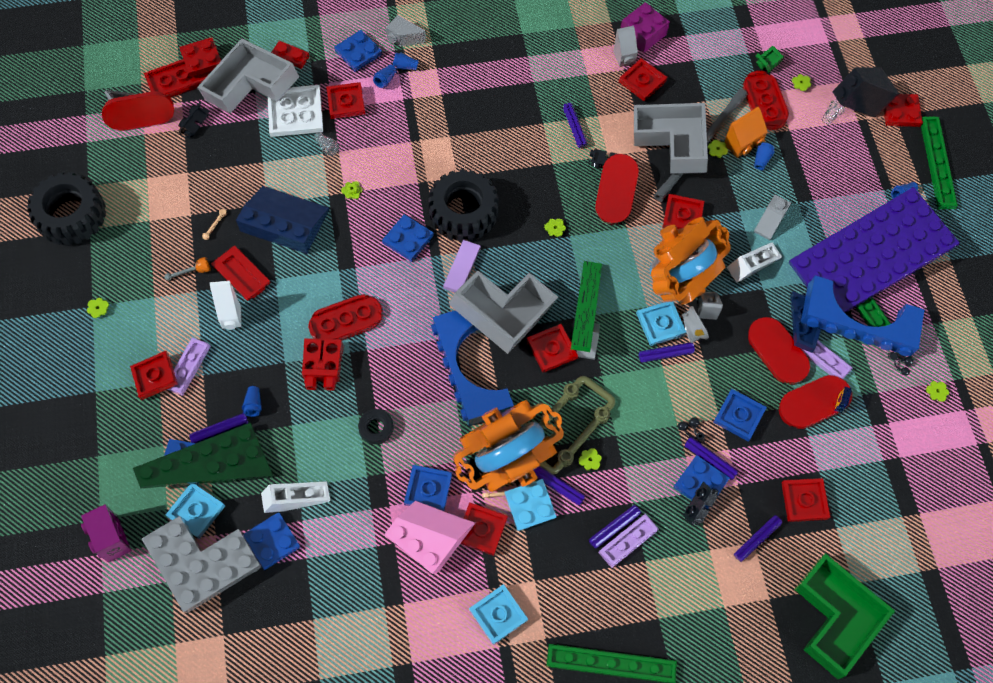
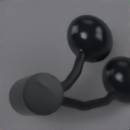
[888,352,914,376]
[678,417,705,443]

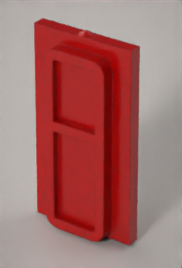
[211,245,271,301]

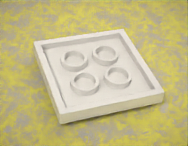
[268,85,323,137]

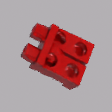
[302,338,344,391]

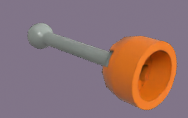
[164,257,211,281]

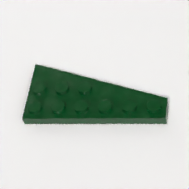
[133,423,273,489]

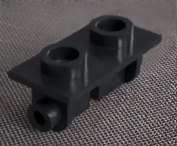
[178,102,209,138]
[588,148,617,168]
[683,482,719,526]

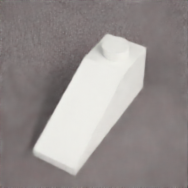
[727,242,782,283]
[210,281,241,330]
[261,482,330,513]

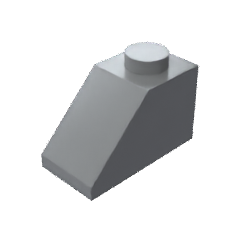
[386,15,426,47]
[613,26,638,67]
[754,195,791,240]

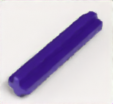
[563,102,587,148]
[638,342,695,362]
[189,413,248,444]
[685,437,738,480]
[534,466,585,505]
[589,505,641,548]
[734,515,782,562]

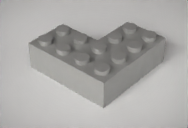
[197,38,299,113]
[634,103,708,173]
[449,271,558,354]
[141,516,262,613]

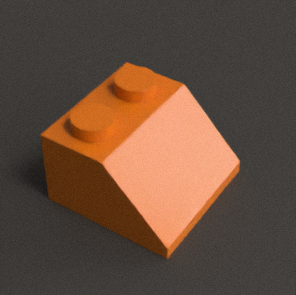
[724,107,768,158]

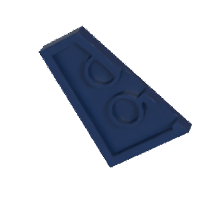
[790,291,821,353]

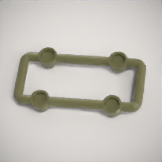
[539,376,615,475]

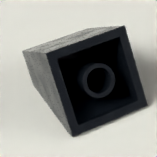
[832,67,899,117]

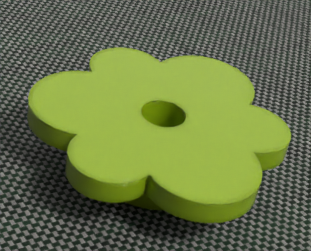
[792,74,811,91]
[708,140,728,158]
[341,181,362,199]
[544,219,566,237]
[87,298,109,318]
[926,381,949,402]
[578,448,602,470]

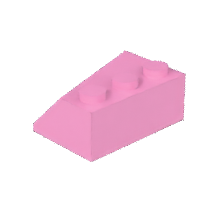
[385,501,475,574]

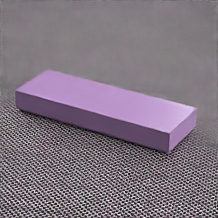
[443,240,481,293]
[167,337,211,396]
[801,341,852,379]
[598,514,659,568]

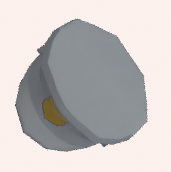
[682,306,709,343]

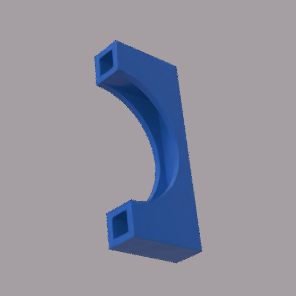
[801,275,924,356]
[430,310,514,426]

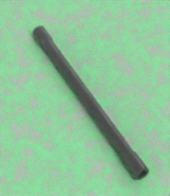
[654,89,747,202]

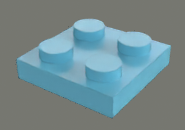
[636,302,686,346]
[504,479,556,531]
[166,483,225,539]
[469,584,528,645]

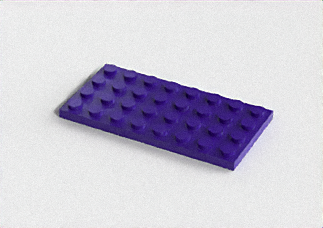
[789,187,960,313]

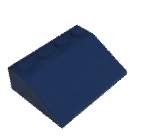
[236,186,329,254]

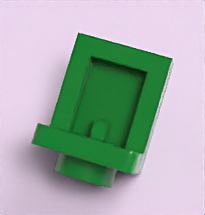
[755,46,784,73]

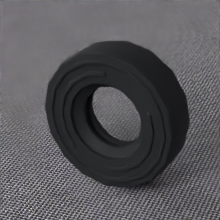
[358,409,394,445]

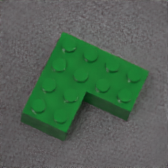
[794,553,895,679]

